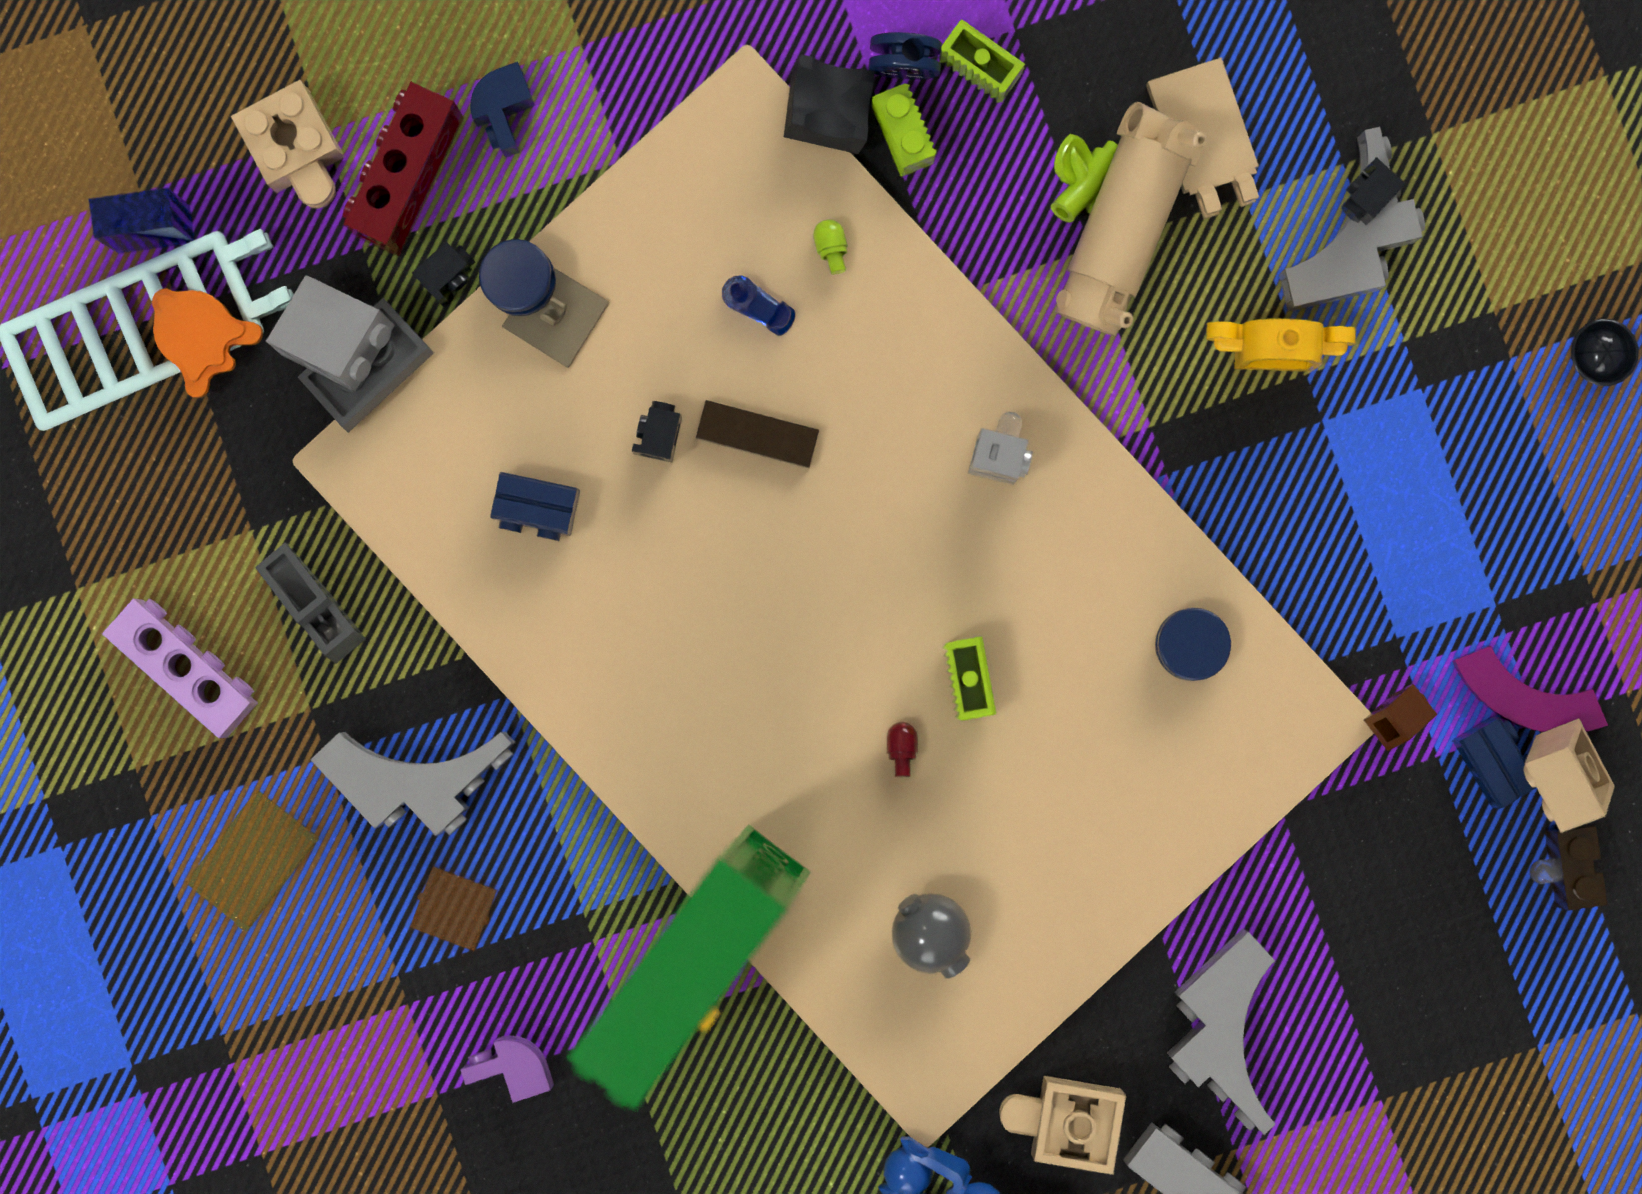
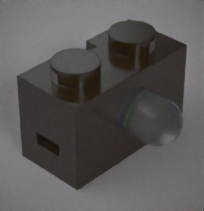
[1530,824,1608,911]

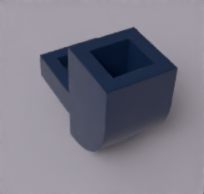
[470,61,535,158]

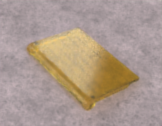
[185,790,319,932]

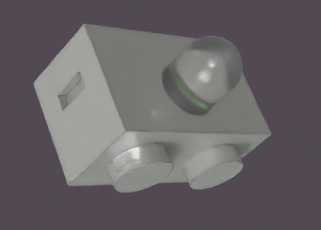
[968,412,1033,485]

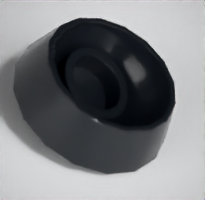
[1571,319,1639,386]

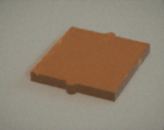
[410,866,497,951]

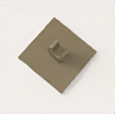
[502,268,609,368]

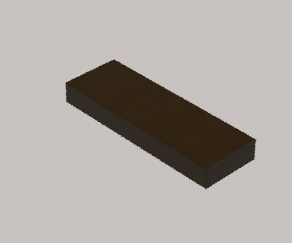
[696,400,819,468]

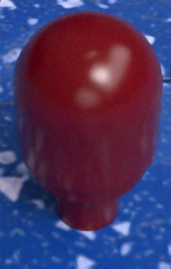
[886,722,918,777]

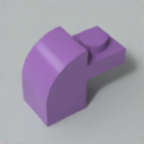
[461,1035,554,1103]

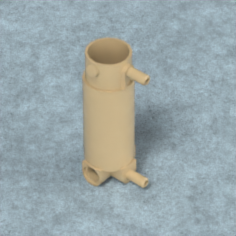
[1055,102,1207,337]

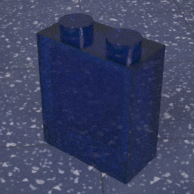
[89,188,195,254]

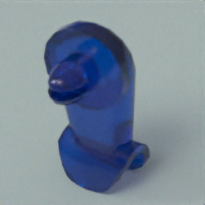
[722,275,796,336]

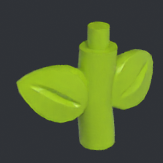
[1051,134,1118,223]

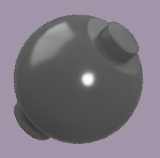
[892,894,971,979]

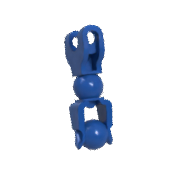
[878,1137,1000,1194]

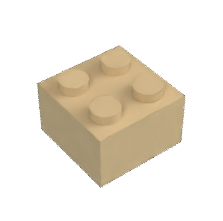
[1523,719,1615,832]

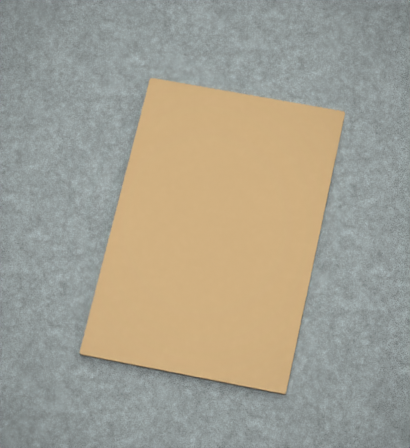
[293,45,1374,1148]

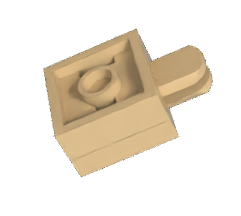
[231,80,345,208]
[999,1076,1126,1175]

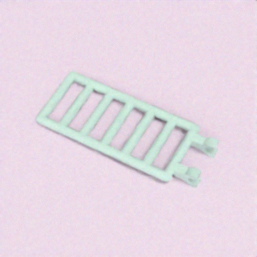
[0,229,294,431]

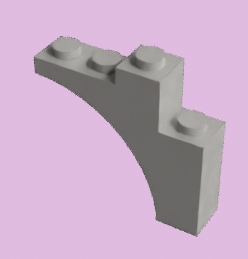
[1279,127,1425,312]
[311,731,516,836]
[1167,928,1275,1135]

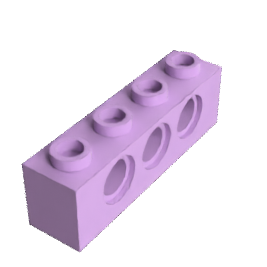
[102,599,258,738]

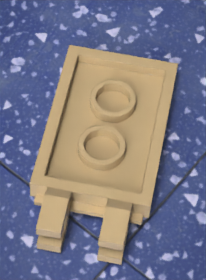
[1146,58,1259,219]

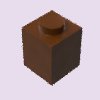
[1364,684,1437,751]

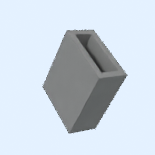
[266,275,395,392]

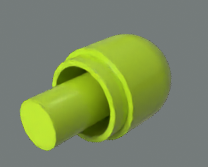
[813,219,848,275]

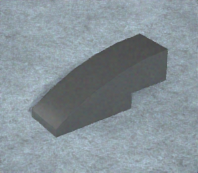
[255,543,366,664]

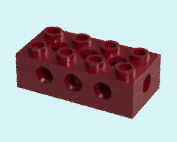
[343,81,464,257]

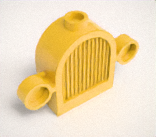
[1206,319,1356,372]

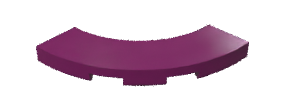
[1452,646,1608,732]

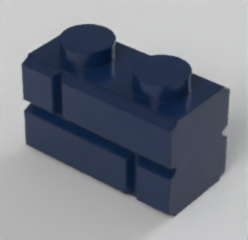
[490,472,580,541]
[1452,717,1537,809]

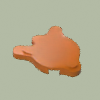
[152,288,263,398]

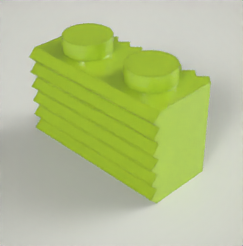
[939,19,1025,103]
[872,83,937,177]
[942,636,997,721]

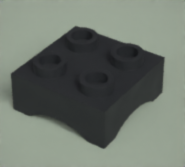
[783,54,875,154]

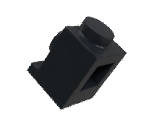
[1341,157,1406,225]
[412,241,475,307]
[632,401,682,463]

